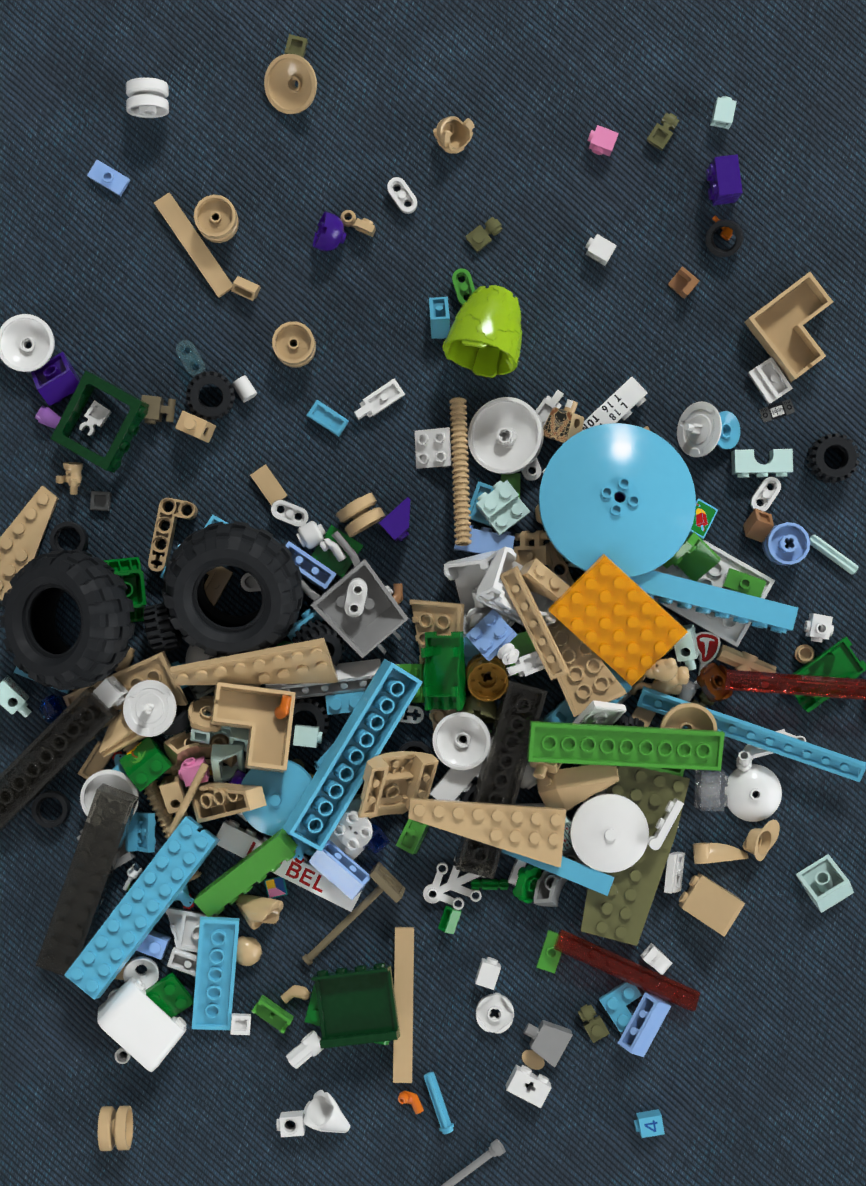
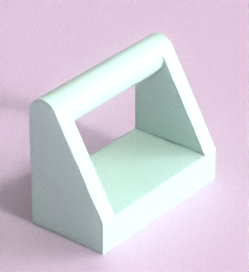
[211,744,246,783]

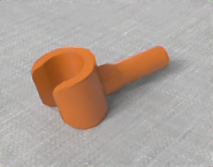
[712,215,733,241]

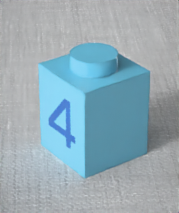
[634,1109,665,1138]

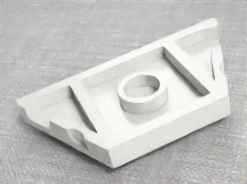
[166,907,240,952]

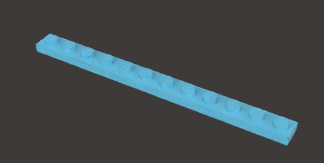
[637,686,866,782]

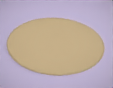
[522,1050,545,1070]

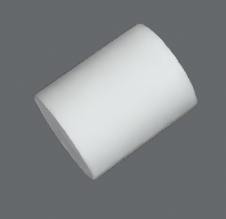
[232,375,257,402]

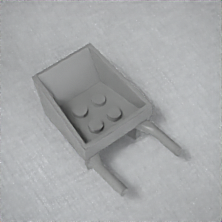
[301,531,409,658]

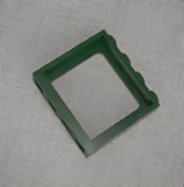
[51,371,149,473]

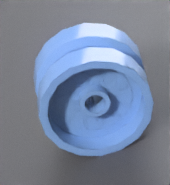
[762,522,810,566]

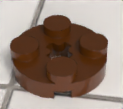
[697,663,733,702]

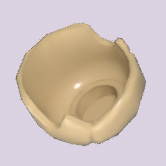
[236,936,262,966]

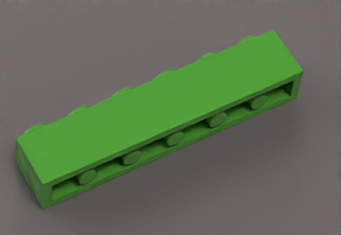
[193,828,298,917]

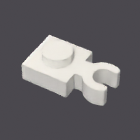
[79,400,111,437]

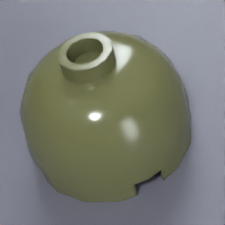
[459,694,497,724]

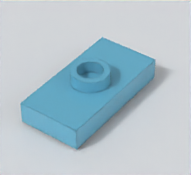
[306,400,349,437]

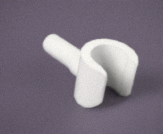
[123,864,142,891]

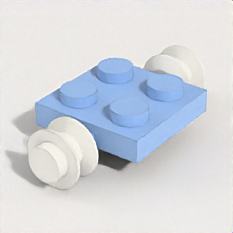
[466,607,519,665]

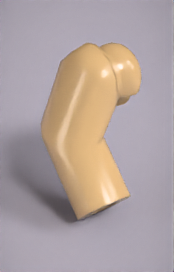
[281,985,310,1004]

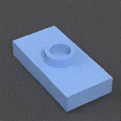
[87,160,131,197]

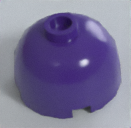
[312,211,346,251]

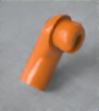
[274,695,292,719]
[398,1091,424,1114]

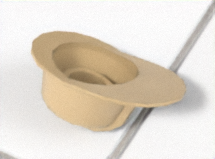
[742,819,780,861]

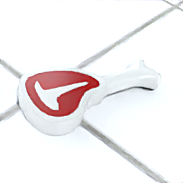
[694,631,721,689]

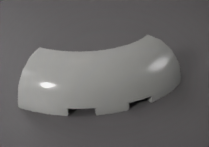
[534,846,586,907]

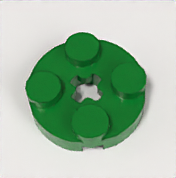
[513,864,543,904]

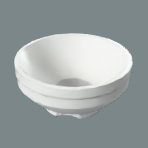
[123,956,159,990]

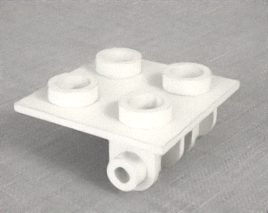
[415,427,452,469]

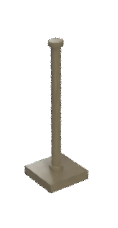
[302,861,406,965]

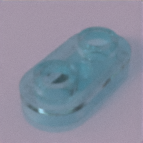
[176,340,206,377]

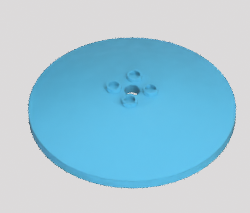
[539,423,696,578]

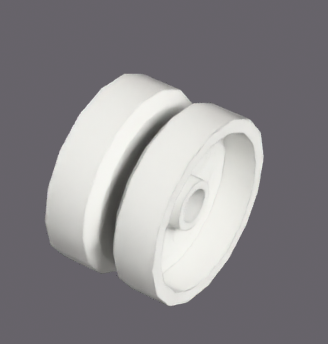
[126,78,169,118]

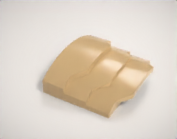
[358,751,439,819]

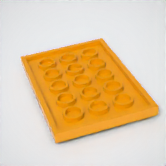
[548,554,687,686]

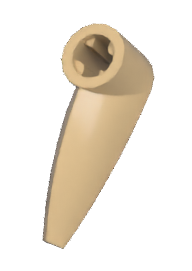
[693,842,749,864]

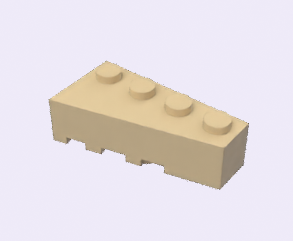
[188,781,267,823]

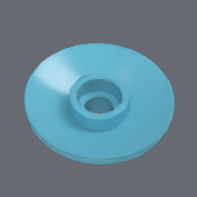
[717,411,740,450]

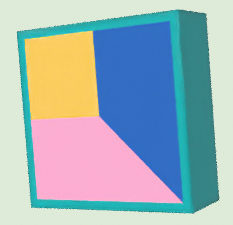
[264,876,288,899]

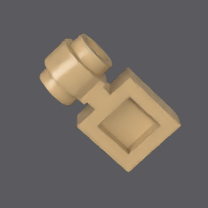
[341,210,376,237]

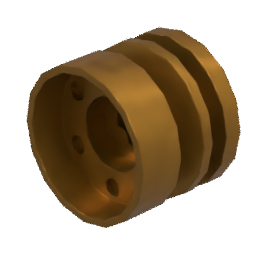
[466,653,508,702]

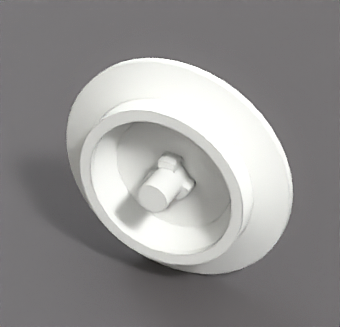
[677,401,722,457]
[123,680,177,737]

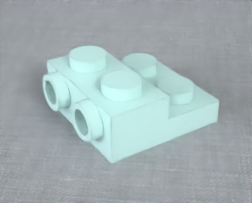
[476,480,530,536]

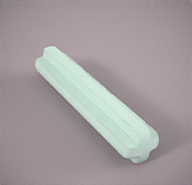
[809,535,858,574]

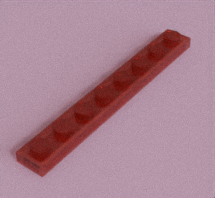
[724,670,866,700]
[553,929,700,1012]

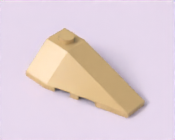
[537,765,619,812]

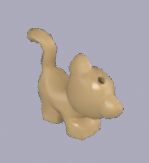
[630,658,689,695]

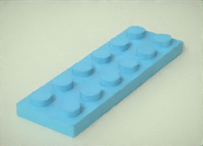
[192,916,239,1030]

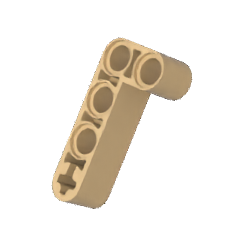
[148,498,198,572]

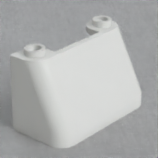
[475,547,567,626]
[444,550,515,637]
[97,976,187,1072]

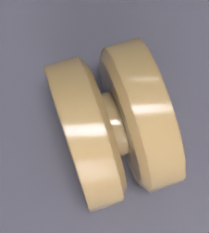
[194,195,239,243]
[272,321,316,368]
[336,493,386,537]
[98,1106,133,1151]

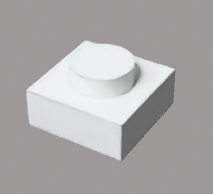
[230,1013,251,1035]

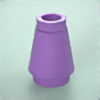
[35,405,61,429]

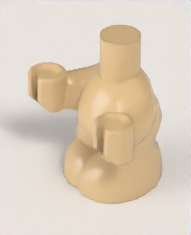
[56,462,83,495]

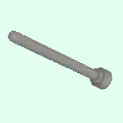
[441,1139,506,1186]

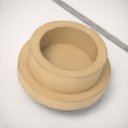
[795,644,814,664]

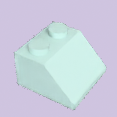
[796,854,854,913]

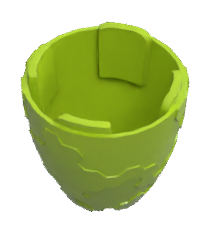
[443,285,522,378]

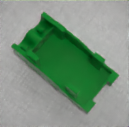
[421,631,466,711]
[785,637,866,713]

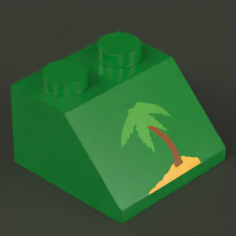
[119,737,174,792]

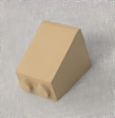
[679,873,745,937]

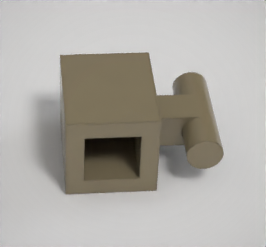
[141,395,176,425]

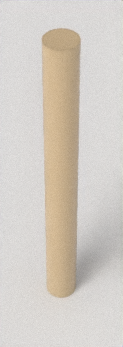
[168,763,209,833]

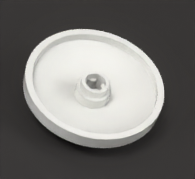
[468,397,544,474]
[570,793,649,873]

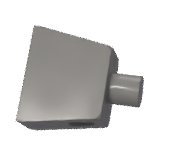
[523,1020,573,1067]

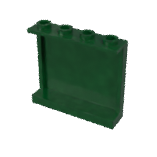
[311,963,400,1049]

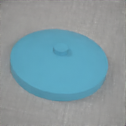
[241,760,312,836]

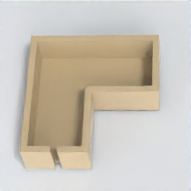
[744,272,833,383]
[210,682,296,773]

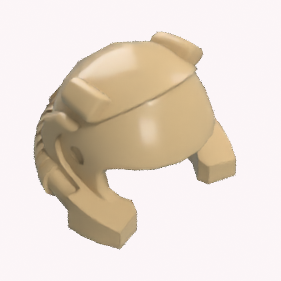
[433,116,475,154]

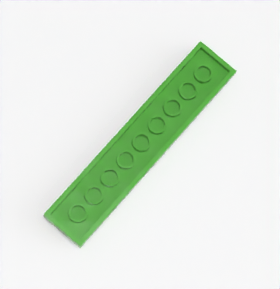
[527,721,725,771]

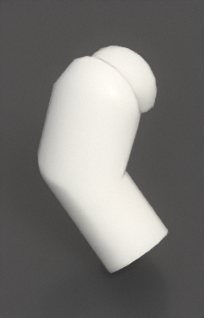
[319,538,346,562]

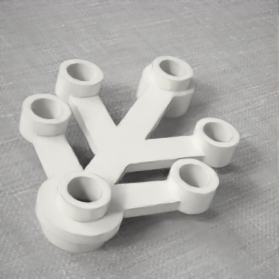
[423,854,493,910]

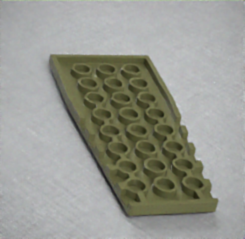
[580,766,690,946]

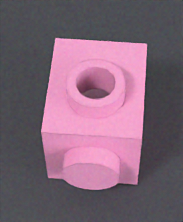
[587,125,619,156]
[178,756,210,787]

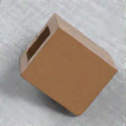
[668,266,700,299]
[743,508,774,542]

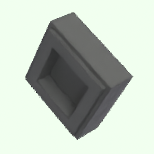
[90,491,112,512]

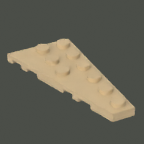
[0,486,59,600]
[63,651,188,714]

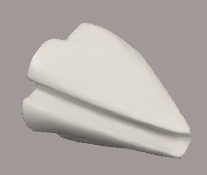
[303,1090,350,1133]

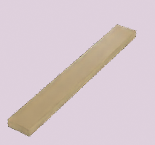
[393,927,414,1083]

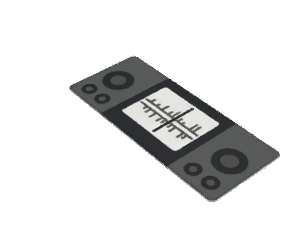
[759,399,795,423]

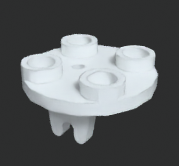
[334,811,373,850]

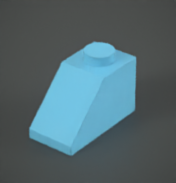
[429,297,450,339]

